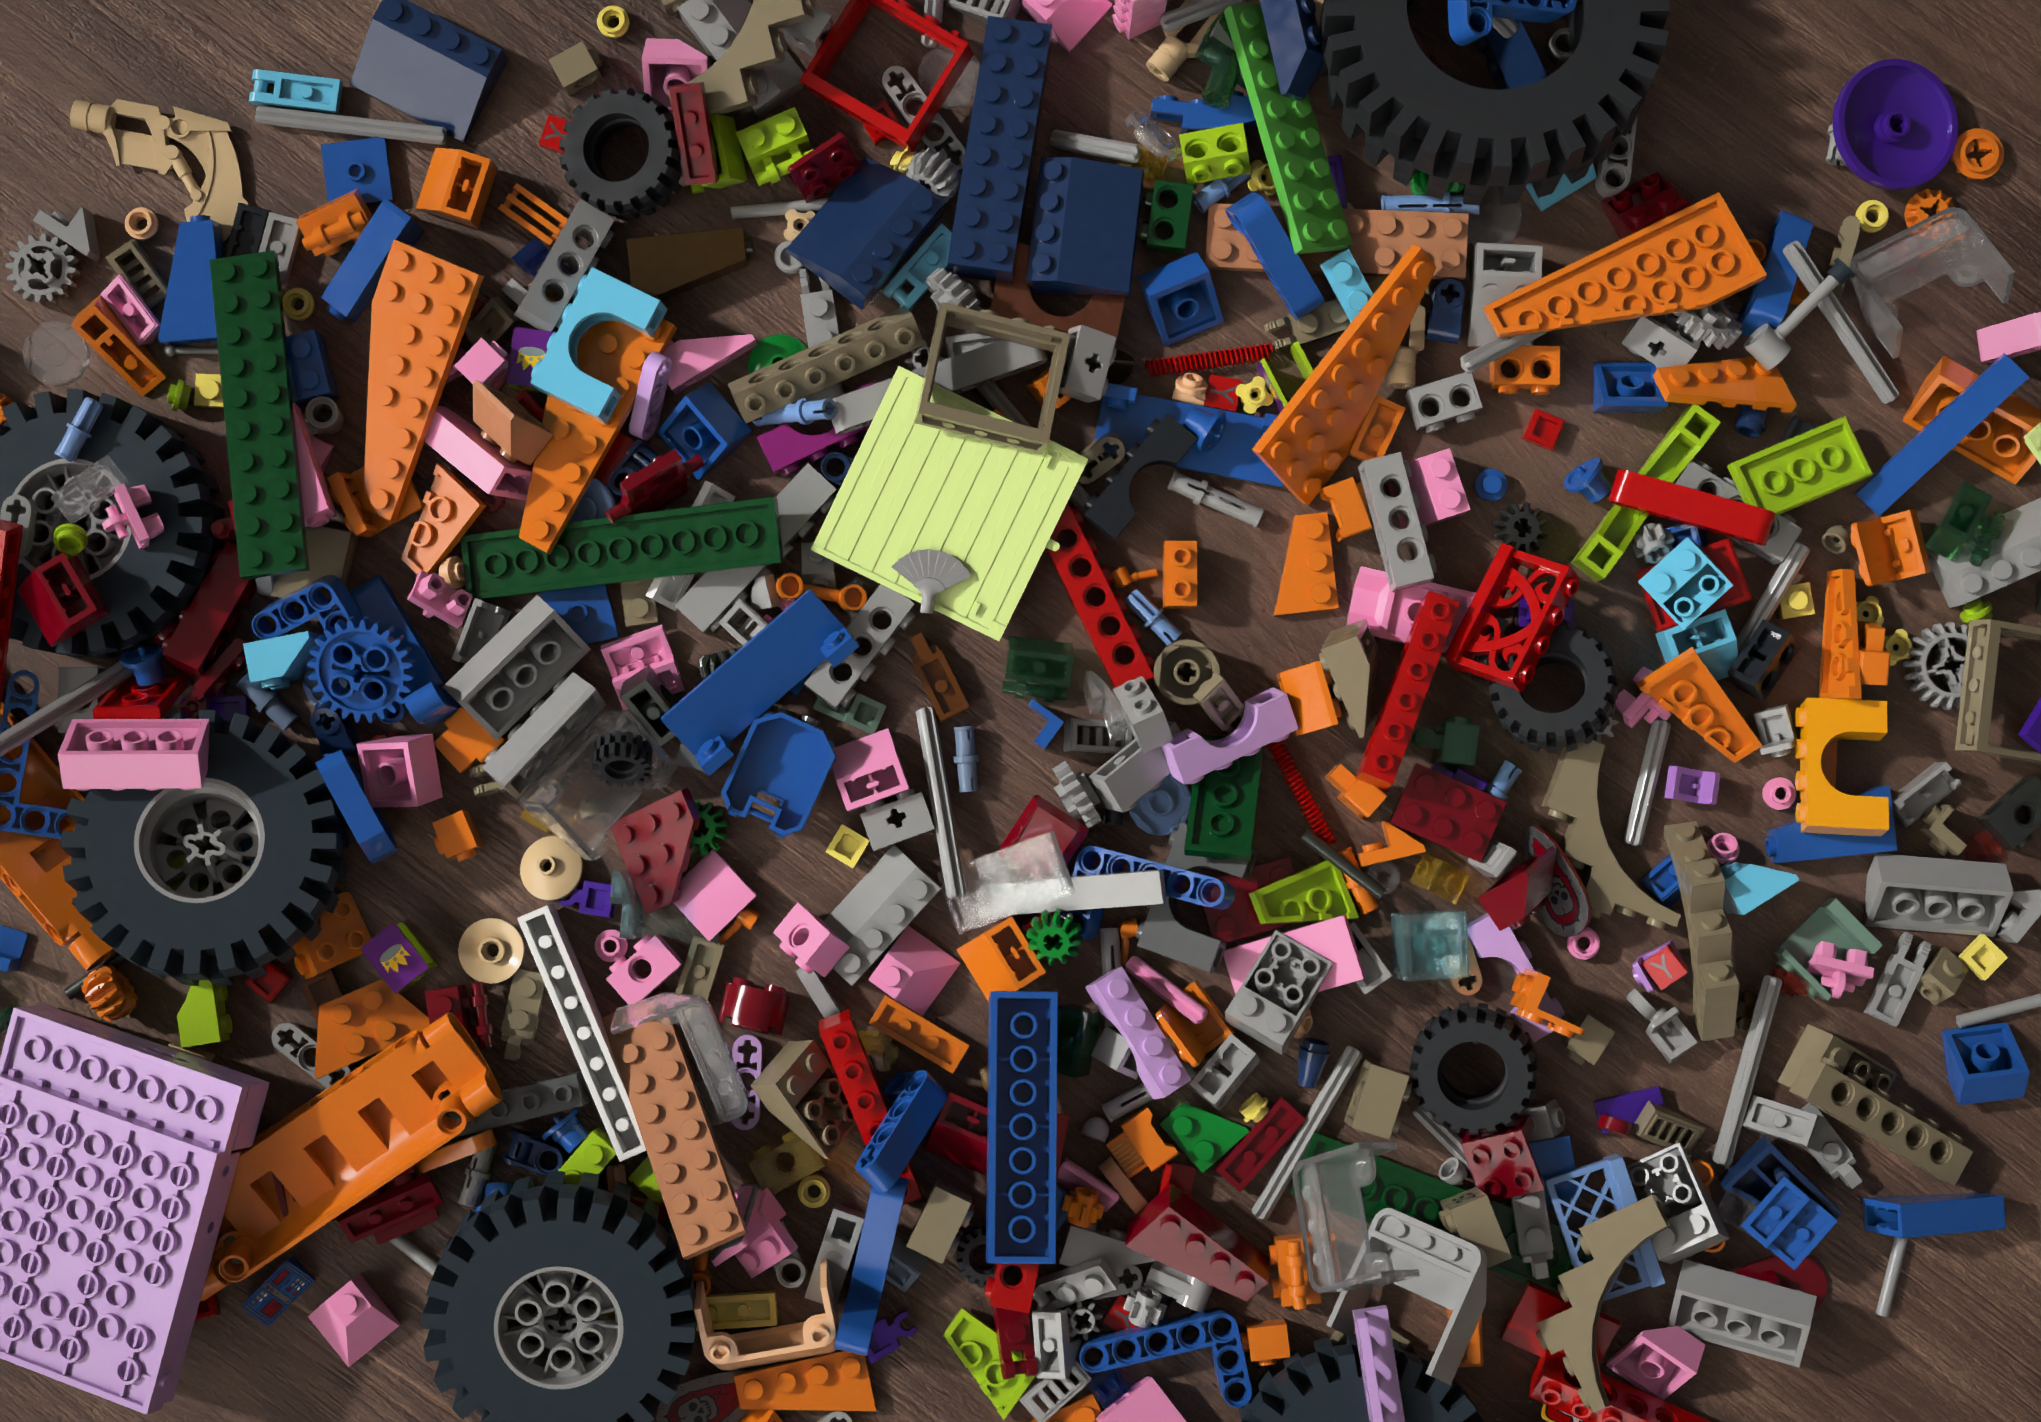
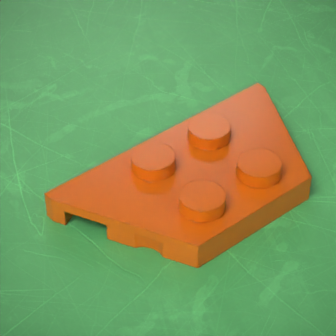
[314,979,430,1080]

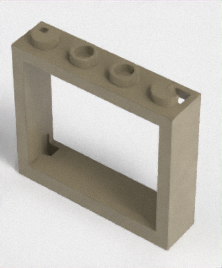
[914,302,1070,454]
[1955,619,2041,764]

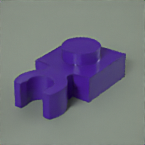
[558,880,619,918]
[867,1310,918,1363]

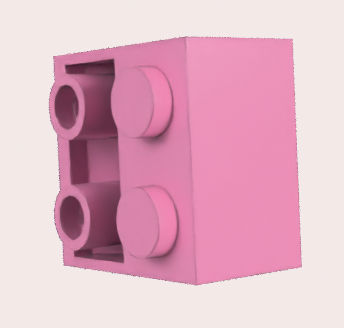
[832,728,910,812]

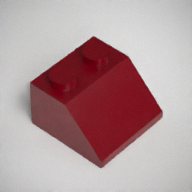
[1477,846,1556,931]

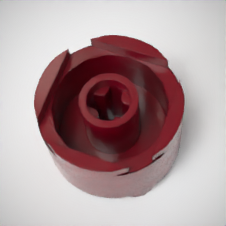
[718,977,791,1036]

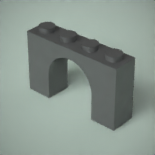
[1136,822,1260,974]

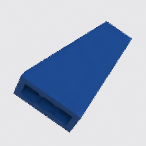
[321,198,425,322]
[158,215,225,345]
[1765,785,1898,863]
[1863,1192,2006,1238]

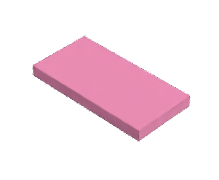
[1223,914,1366,995]

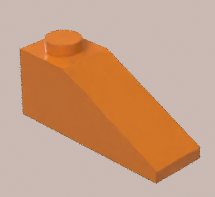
[71,295,167,397]

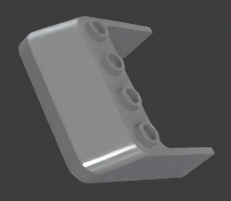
[1326,1208,1487,1385]

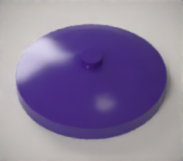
[1833,59,1958,191]

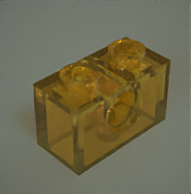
[748,1130,827,1195]

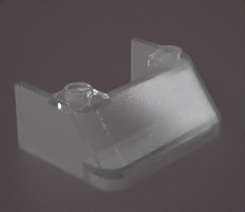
[1850,207,2015,359]
[610,992,749,1127]
[1292,1142,1420,1293]

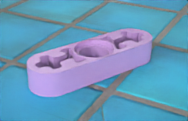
[629,351,672,441]
[730,1034,763,1130]

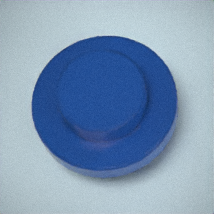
[1474,469,1507,501]

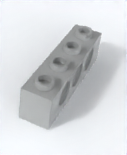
[514,199,615,331]
[1358,452,1437,592]
[1673,460,1802,565]
[804,584,916,711]

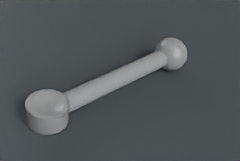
[164,345,219,357]

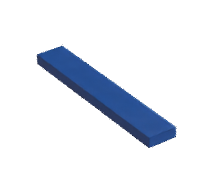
[1855,353,2029,516]

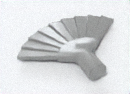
[892,549,972,614]

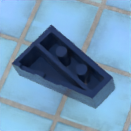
[1475,20,1548,90]
[1718,1135,1842,1218]

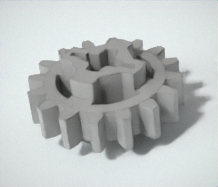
[5,233,81,305]
[925,268,983,311]
[1673,300,1742,350]
[1052,761,1102,829]

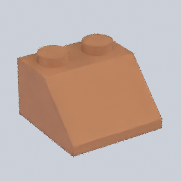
[473,379,553,465]

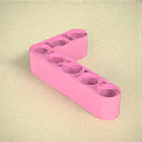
[1976,312,2041,363]

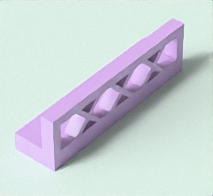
[1352,1305,1405,1422]

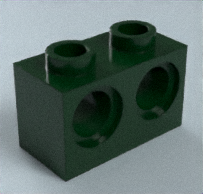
[1140,180,1194,255]

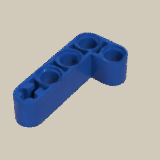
[1448,0,1577,46]
[1225,192,1325,320]
[1736,210,1813,337]
[855,1070,948,1193]

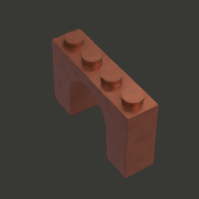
[990,243,1126,347]

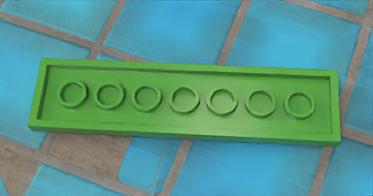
[1224,4,1353,254]

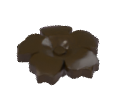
[1736,990,1758,1030]

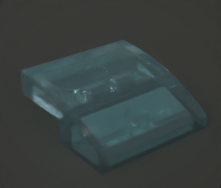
[610,869,642,939]

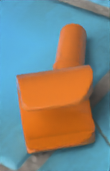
[1110,566,1158,588]
[718,908,760,944]
[1119,919,1138,966]

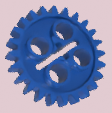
[307,616,417,723]

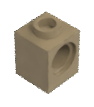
[549,41,603,96]
[1560,1012,1615,1066]

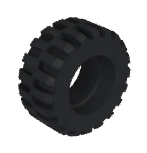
[559,87,683,219]
[1489,622,1618,753]
[1409,1002,1538,1135]

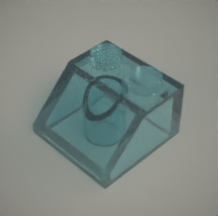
[1391,911,1469,981]

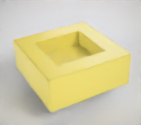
[194,373,224,409]
[1778,582,1815,620]
[825,824,870,869]
[1958,934,2008,981]

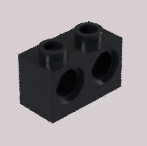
[1727,620,1800,702]

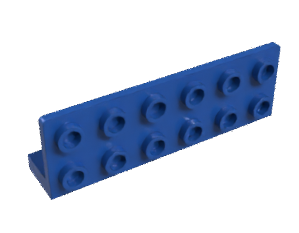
[1094,383,1283,487]
[661,589,859,776]

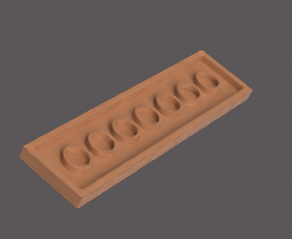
[1205,203,1469,280]
[601,992,748,1260]

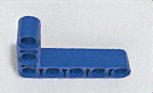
[350,574,460,727]
[252,575,410,724]
[0,670,69,839]
[1061,846,1235,941]
[834,1177,908,1356]
[1077,1307,1252,1408]

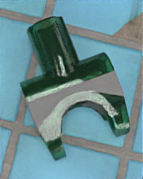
[1195,10,1247,109]

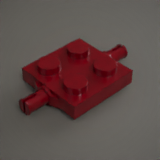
[605,449,705,523]

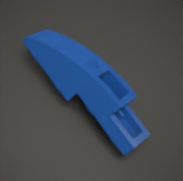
[1150,90,1257,134]

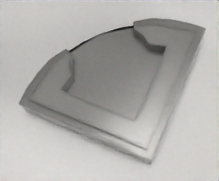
[751,573,780,610]

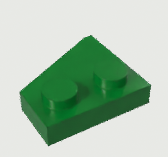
[1159,1101,1250,1173]

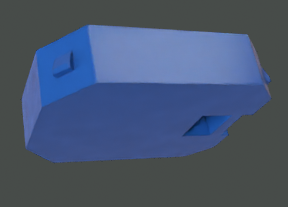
[721,712,837,839]
[316,750,400,864]

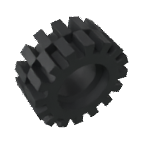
[592,731,653,787]
[956,1225,1014,1288]

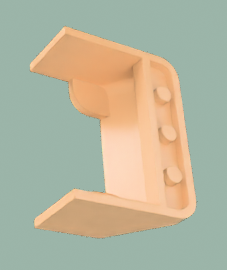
[694,1259,840,1371]

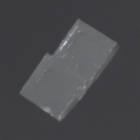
[51,455,128,524]
[1083,671,1127,742]

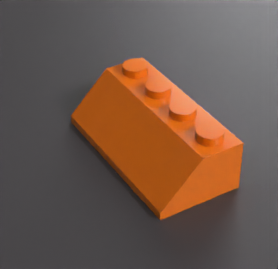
[1903,355,2041,485]

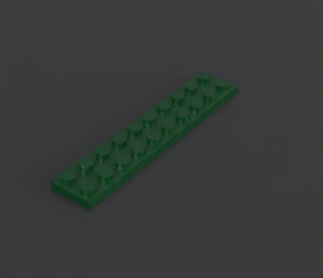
[209,250,310,580]
[461,497,784,601]
[1290,1132,1593,1294]

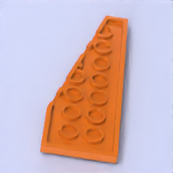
[1483,192,1767,338]
[363,239,484,521]
[1251,244,1437,506]
[519,319,677,555]

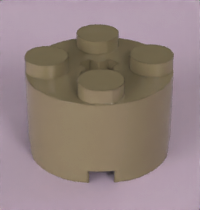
[1152,639,1220,707]

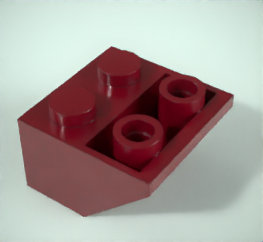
[1601,172,1690,240]
[17,552,110,647]
[925,1089,988,1175]

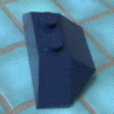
[1260,0,1323,101]

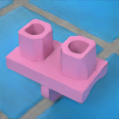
[102,484,164,550]
[407,570,473,628]
[1616,667,1671,728]
[1805,941,1874,999]

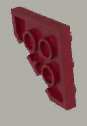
[609,788,701,914]

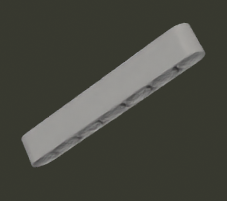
[826,339,1048,435]

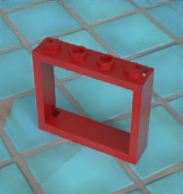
[799,0,974,153]

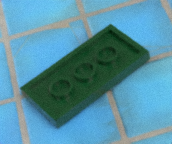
[1184,734,1264,861]

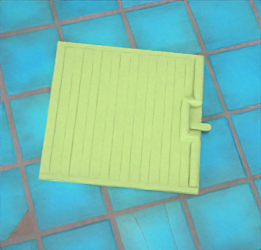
[811,366,1088,641]

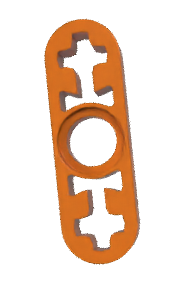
[416,1129,497,1174]

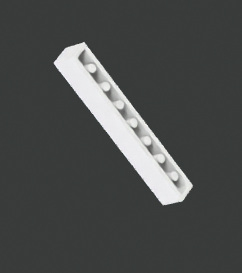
[517,904,646,1162]

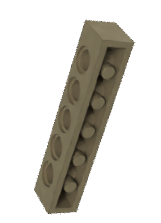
[727,306,925,423]
[1789,1056,1973,1186]

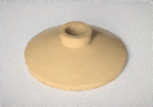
[520,836,583,901]
[458,918,524,984]

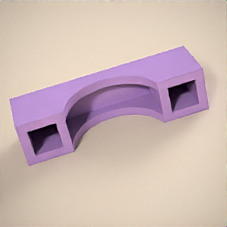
[1161,687,1299,784]
[1461,913,1565,1043]
[1085,966,1191,1100]

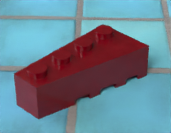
[162,541,257,682]

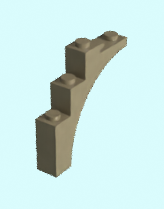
[668,0,815,116]
[1541,740,1681,931]
[1664,821,1739,1041]
[1536,1195,1671,1413]

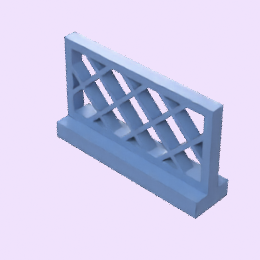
[1544,1153,1665,1301]

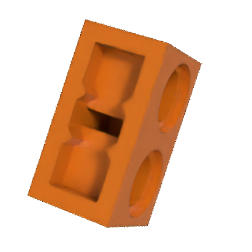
[1489,345,1560,395]
[1163,541,1197,609]

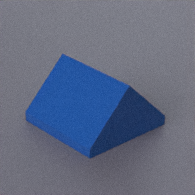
[1593,362,1669,413]

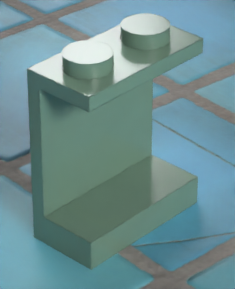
[1772,898,1883,1001]

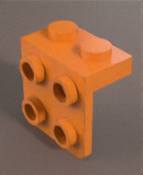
[327,467,423,537]
[1850,509,1932,587]
[292,892,372,979]
[1510,968,1585,1039]
[1155,979,1235,1068]

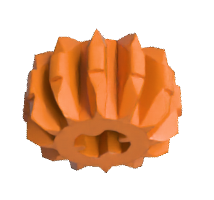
[81,965,138,1022]

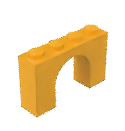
[1795,698,1889,837]

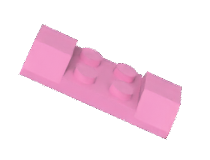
[1346,566,1476,659]

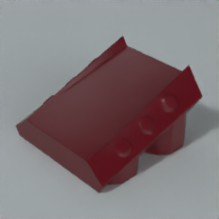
[1000,795,1089,879]

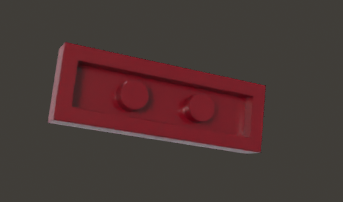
[669,82,719,186]
[1215,1096,1306,1192]
[337,1173,443,1244]

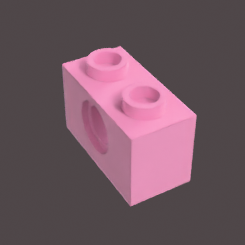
[454,338,510,390]
[773,902,850,978]
[606,934,685,1008]

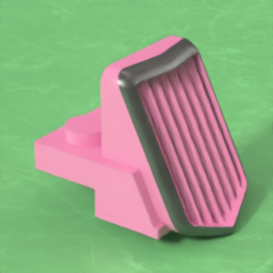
[710,1184,798,1279]

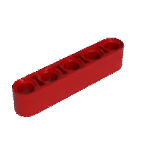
[1608,469,1776,546]

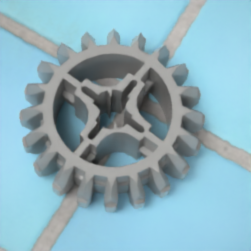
[1902,622,1968,710]

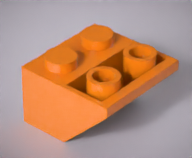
[416,148,498,229]
[1277,661,1342,737]
[956,915,1046,1002]

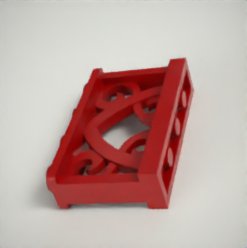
[1444,543,1579,693]

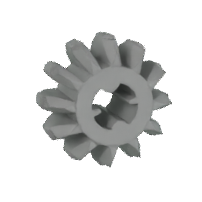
[906,147,961,202]

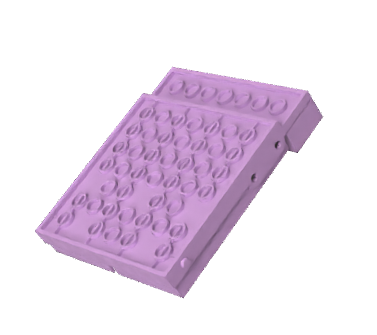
[0,1004,270,1415]

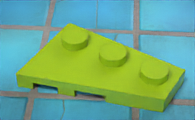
[1249,860,1359,924]
[943,1306,1035,1420]

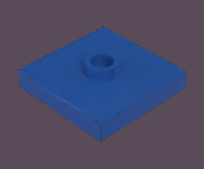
[321,137,395,206]
[541,585,620,645]

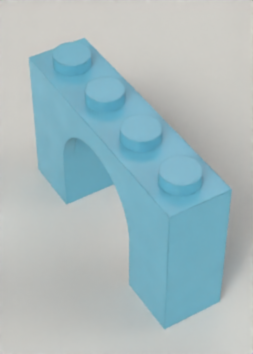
[530,267,668,424]

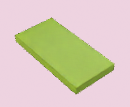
[1727,416,1873,516]

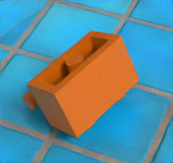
[296,188,372,257]
[1268,1232,1322,1309]

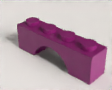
[757,381,875,477]

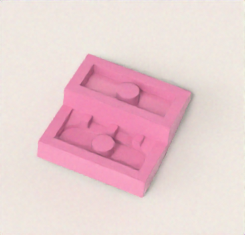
[601,624,685,711]
[674,849,757,941]

